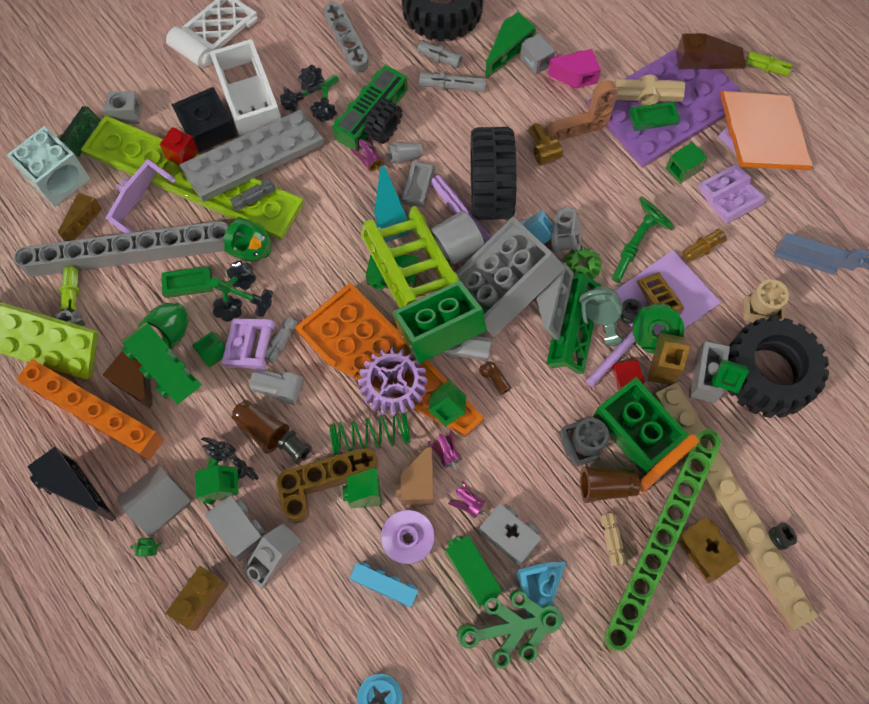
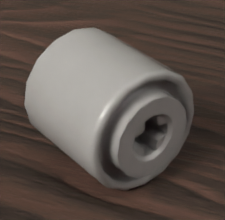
[430,210,484,267]

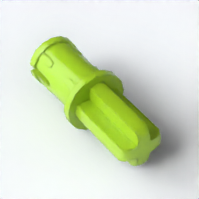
[746,52,792,77]
[59,266,80,313]

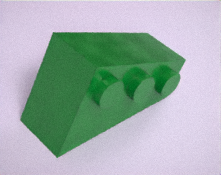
[121,321,202,405]

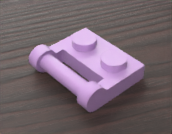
[222,319,275,370]

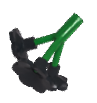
[210,260,273,322]

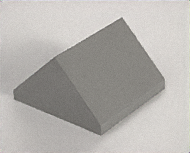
[118,464,192,537]

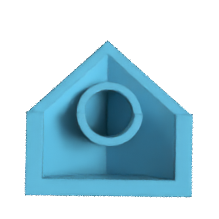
[516,561,567,616]

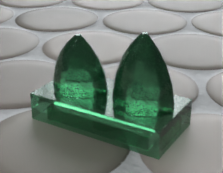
[57,106,101,157]

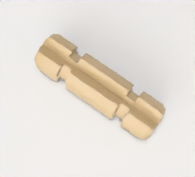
[600,513,626,566]

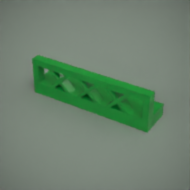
[546,273,602,374]

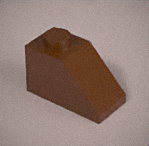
[103,351,153,408]

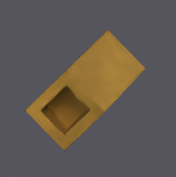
[647,333,690,385]

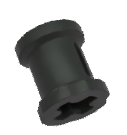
[277,430,312,464]

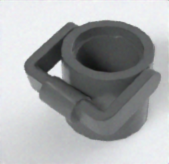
[559,418,609,467]

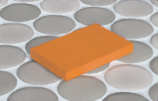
[639,434,700,493]

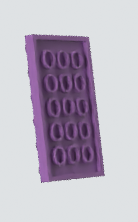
[588,48,742,168]

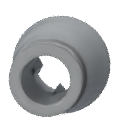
[388,142,423,165]

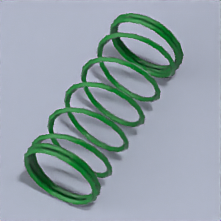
[329,413,411,456]

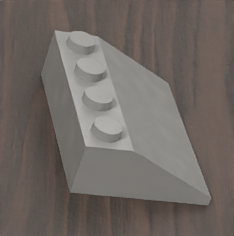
[456,217,565,337]

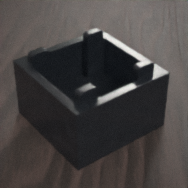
[171,87,237,153]

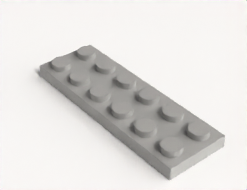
[179,110,324,202]

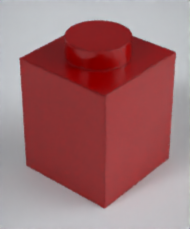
[159,127,199,166]

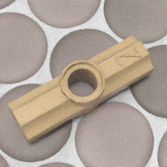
[614,75,685,105]

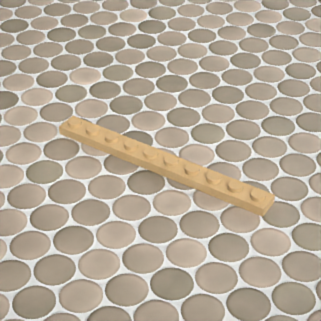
[654,383,818,630]

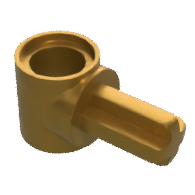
[529,123,563,166]

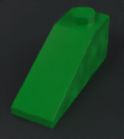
[485,12,536,78]

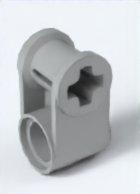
[551,207,583,253]

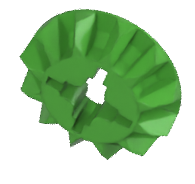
[564,246,602,279]

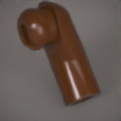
[479,361,511,394]

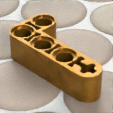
[277,448,379,523]

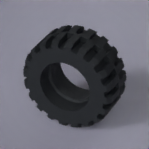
[402,0,483,42]
[470,126,517,220]
[728,317,829,418]

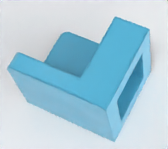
[521,210,554,244]

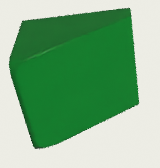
[192,331,225,367]

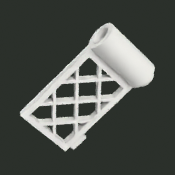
[166,0,258,68]

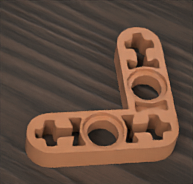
[544,80,618,141]

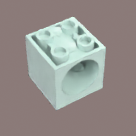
[7,126,90,208]

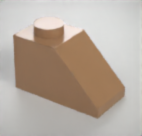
[396,447,433,505]

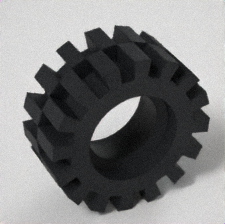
[364,98,403,144]

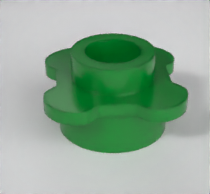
[130,538,161,557]

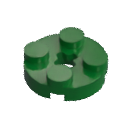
[632,304,685,354]

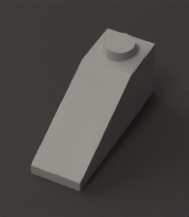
[536,262,574,340]

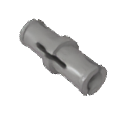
[417,40,462,69]

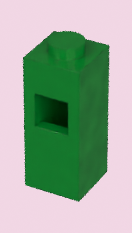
[445,535,503,610]

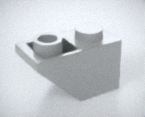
[243,523,302,589]

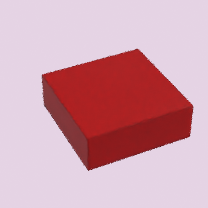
[612,359,645,390]

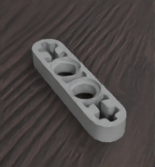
[324,2,369,72]

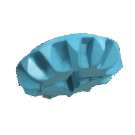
[357,674,402,704]

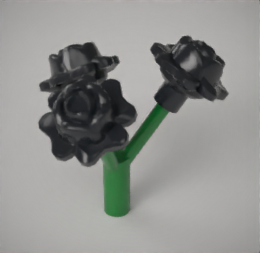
[280,65,339,122]

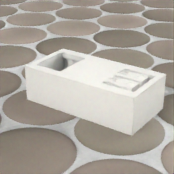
[210,39,281,137]

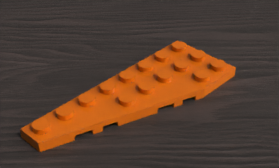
[295,282,484,437]

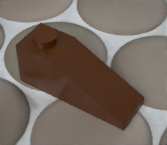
[676,33,746,69]

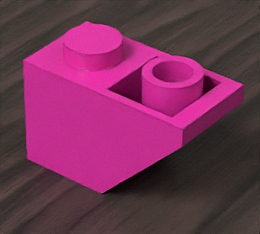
[548,49,601,89]

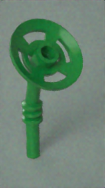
[612,196,675,283]

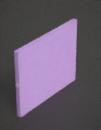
[615,250,721,335]

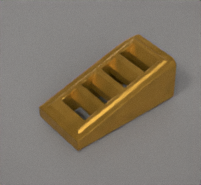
[58,193,102,241]
[637,272,684,315]

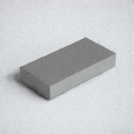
[401,161,434,208]

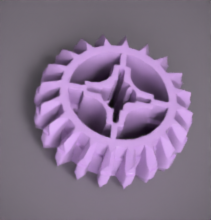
[358,347,428,416]

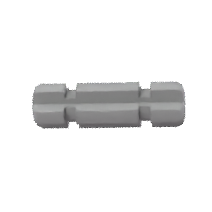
[265,317,298,362]

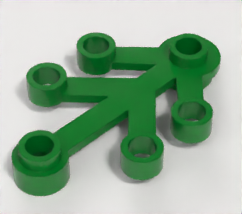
[456,589,563,669]

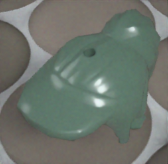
[579,286,623,347]

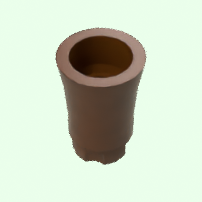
[231,400,289,454]
[580,466,640,503]

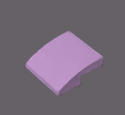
[698,164,765,224]

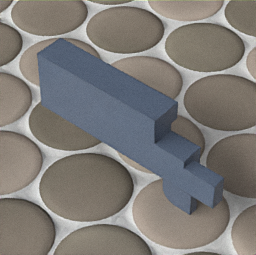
[774,232,869,275]

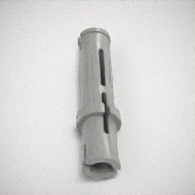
[419,72,486,92]

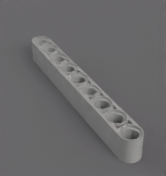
[14,221,228,276]

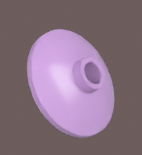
[381,510,434,564]

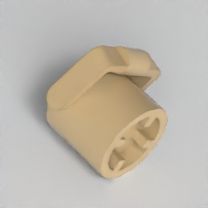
[743,279,789,323]

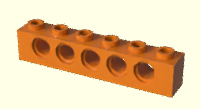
[16,359,164,461]

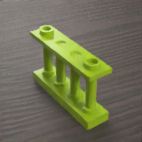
[361,206,459,308]

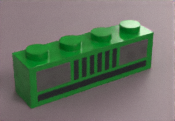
[333,64,408,151]

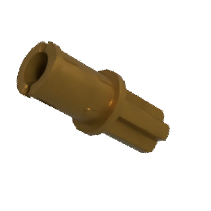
[682,228,727,262]

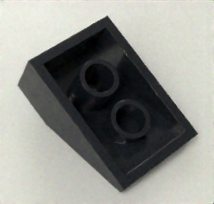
[27,447,116,521]

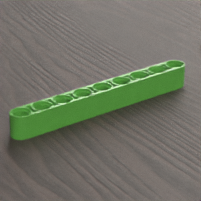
[604,429,721,651]

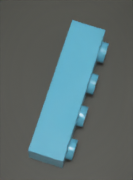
[349,562,418,608]

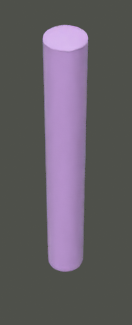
[586,331,636,387]

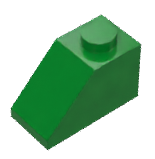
[342,468,382,509]

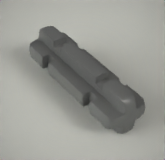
[230,179,276,211]

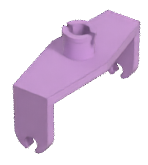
[106,159,176,234]

